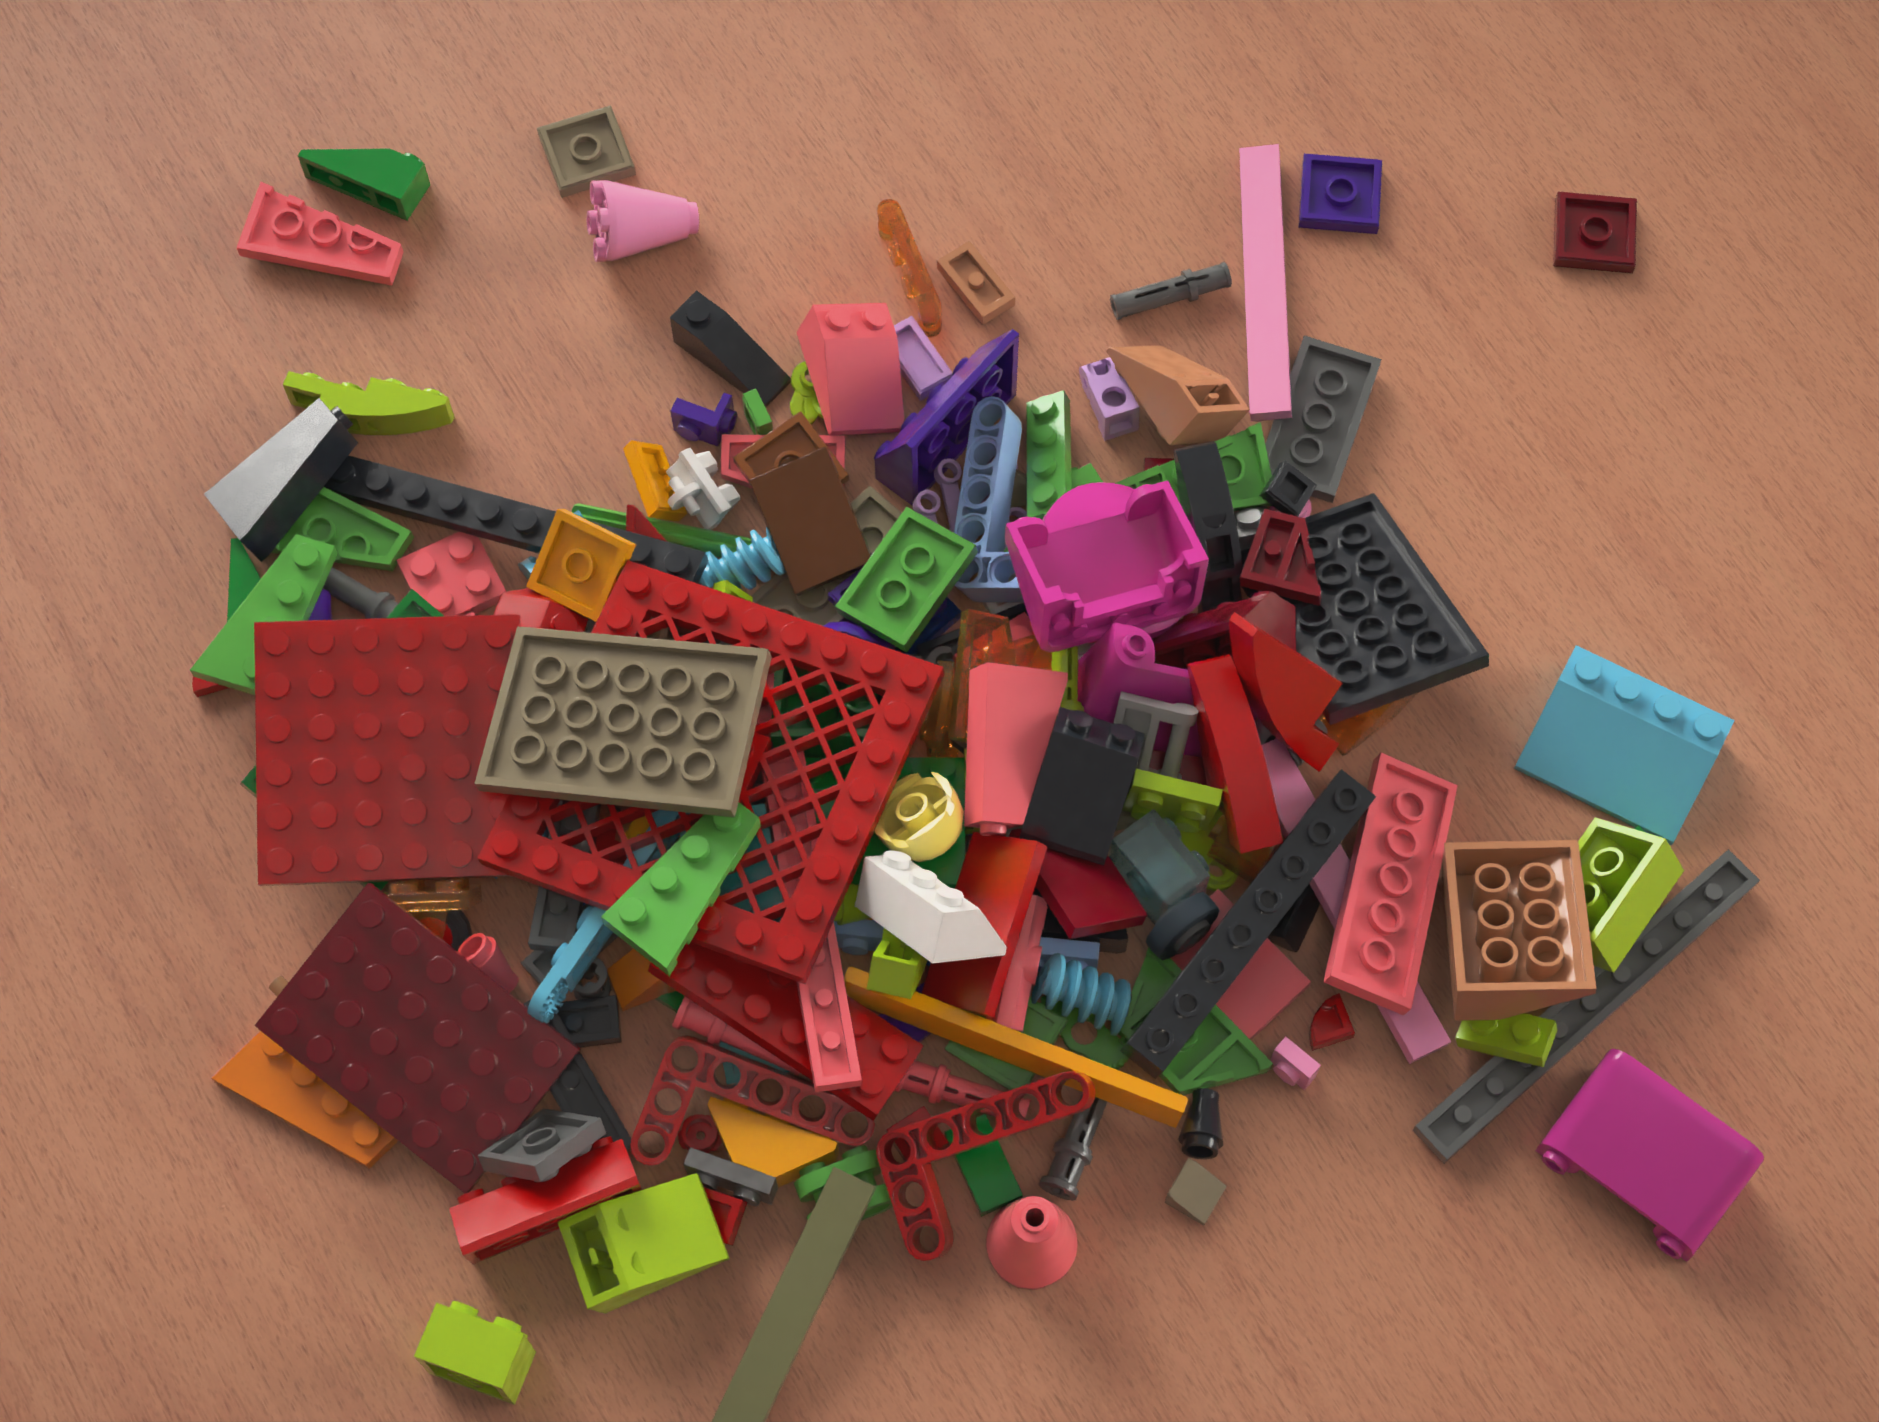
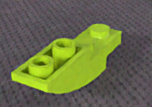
[283,371,454,435]

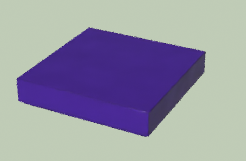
[1298,153,1382,234]

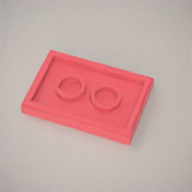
[1171,889,1311,1040]

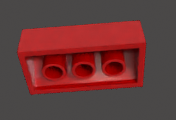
[449,1136,642,1265]

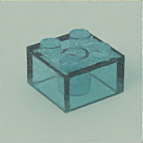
[1110,809,1210,925]

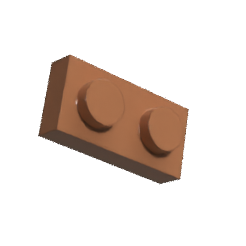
[937,241,1016,325]

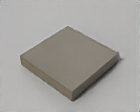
[537,105,636,198]

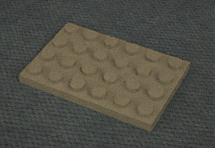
[474,626,772,817]

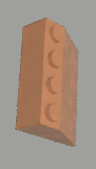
[1442,840,1597,1020]

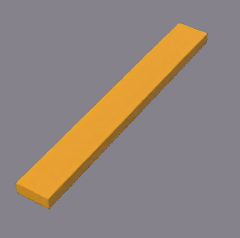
[844,966,1188,1128]

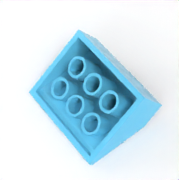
[1514,645,1735,845]

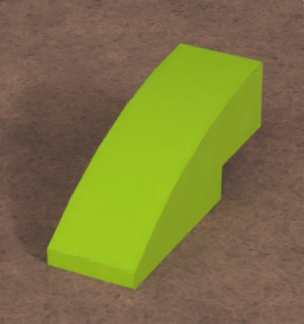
[867,928,928,999]

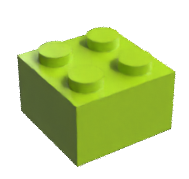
[414,1301,536,1405]

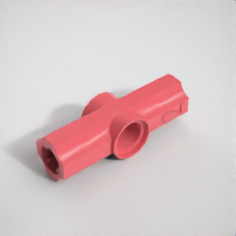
[985,895,1048,1032]

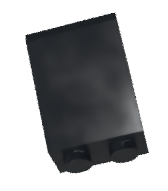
[1019,707,1145,866]

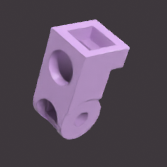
[1079,357,1139,441]

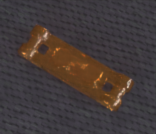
[877,199,942,338]

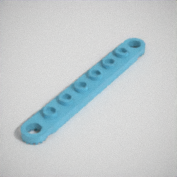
[527,810,691,1023]

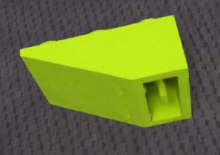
[558,1173,730,1314]

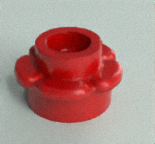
[678,1114,722,1154]

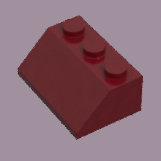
[1152,591,1296,670]

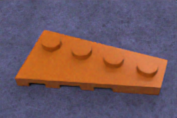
[211,1031,398,1169]

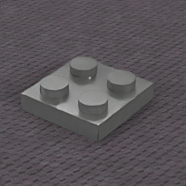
[478,1108,606,1182]

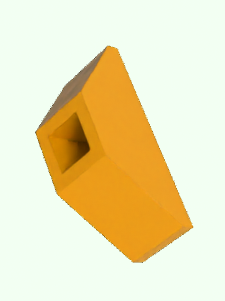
[707,1096,839,1188]

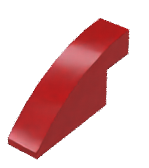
[1229,612,1343,772]
[1187,654,1283,853]

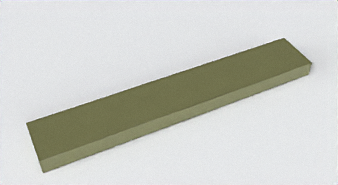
[712,1167,877,1422]

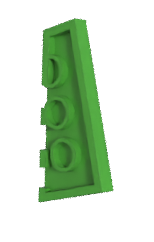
[601,802,761,976]

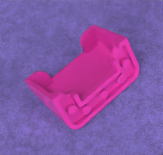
[1005,481,1209,652]
[1078,623,1257,757]
[1535,1049,1764,1262]

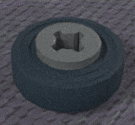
[1146,892,1220,961]

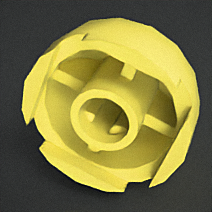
[875,772,964,862]

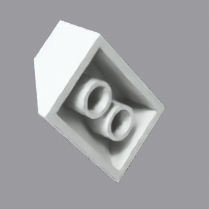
[855,850,1007,963]

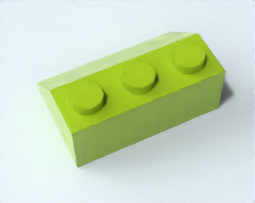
[1578,817,1684,973]

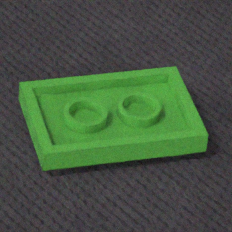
[835,507,978,653]

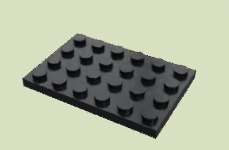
[1239,493,1489,725]

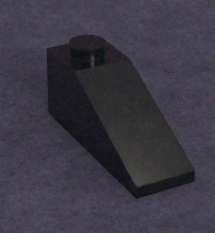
[670,290,791,408]

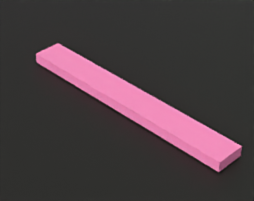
[1239,144,1292,422]
[1262,739,1451,1064]

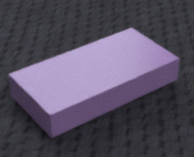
[894,316,952,401]

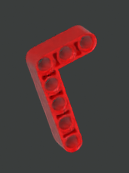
[630,1035,875,1166]
[876,1071,1096,1261]

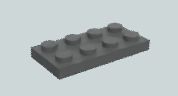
[1265,336,1382,503]

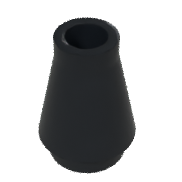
[1178,1088,1223,1159]

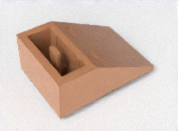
[1106,346,1250,445]

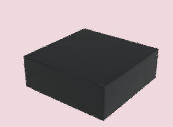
[1259,460,1317,517]

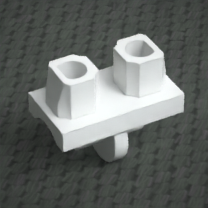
[666,447,740,530]

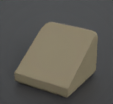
[1165,1158,1227,1225]

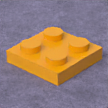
[526,509,636,622]

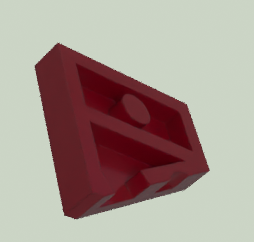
[1240,509,1321,606]

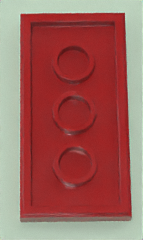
[921,832,1048,1018]

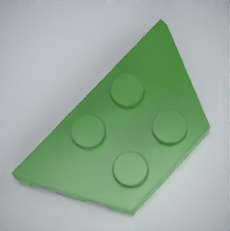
[1118,947,1273,1095]

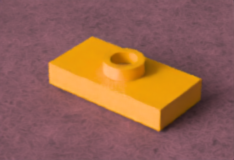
[623,440,687,521]

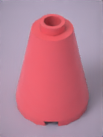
[986,1196,1077,1290]

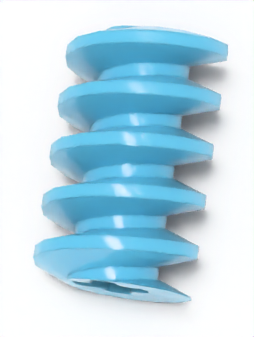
[698,527,786,590]
[1031,953,1131,1036]

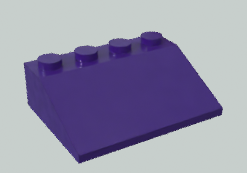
[874,329,1019,506]

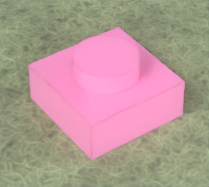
[1270,1036,1321,1090]

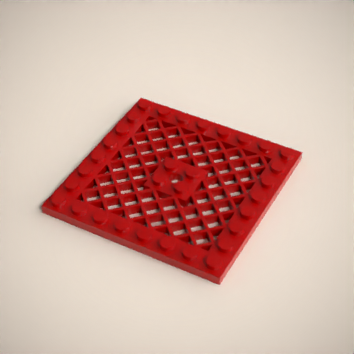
[478,560,945,984]

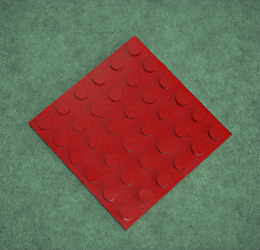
[254,614,521,886]

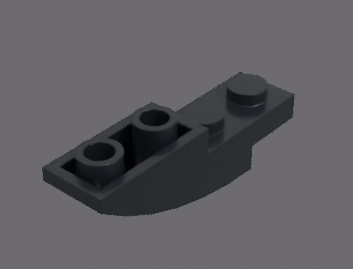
[1173,441,1243,613]

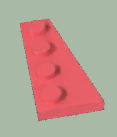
[237,182,404,286]

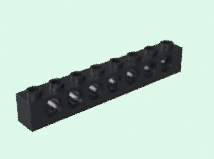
[1120,769,1376,1079]

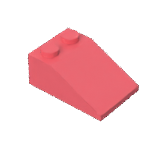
[796,303,904,436]

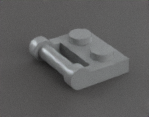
[1113,691,1198,780]

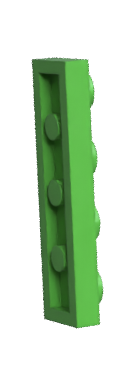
[1026,390,1072,519]

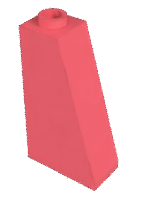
[964,662,1068,836]

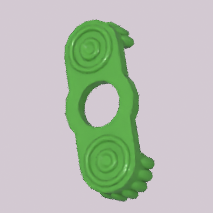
[1041,995,1129,1070]

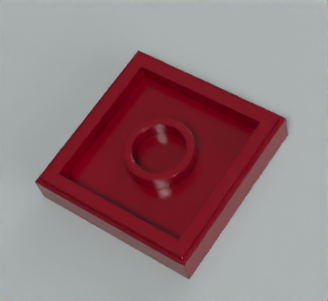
[1553,192,1637,274]

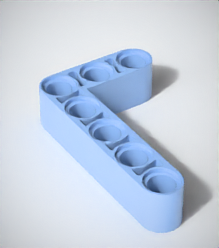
[954,396,1024,602]

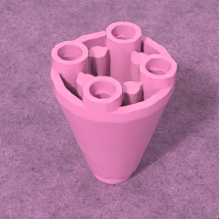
[586,180,699,262]

